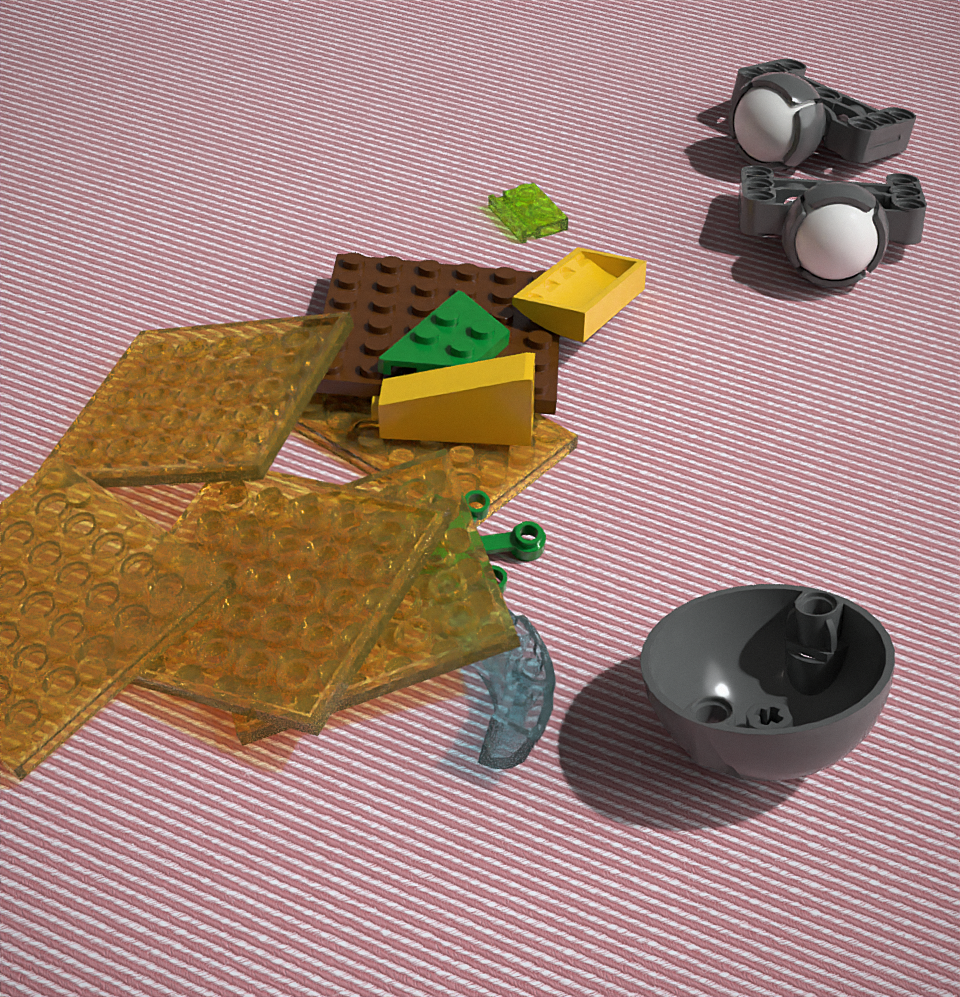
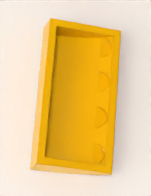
[512,247,647,343]

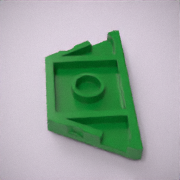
[378,290,510,375]

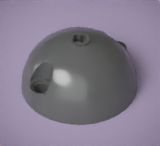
[640,584,895,781]

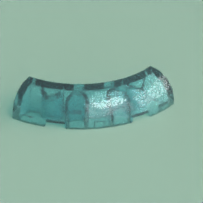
[424,566,556,769]

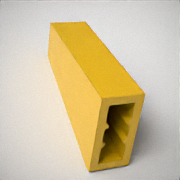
[371,353,535,446]

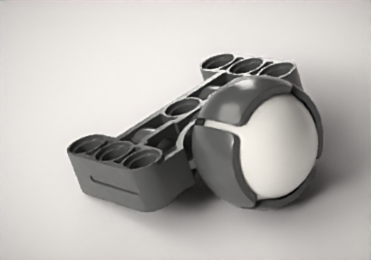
[728,59,916,171]
[738,166,927,287]

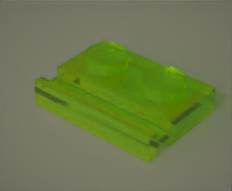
[488,183,568,244]

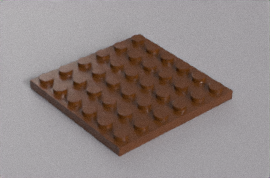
[307,252,560,415]

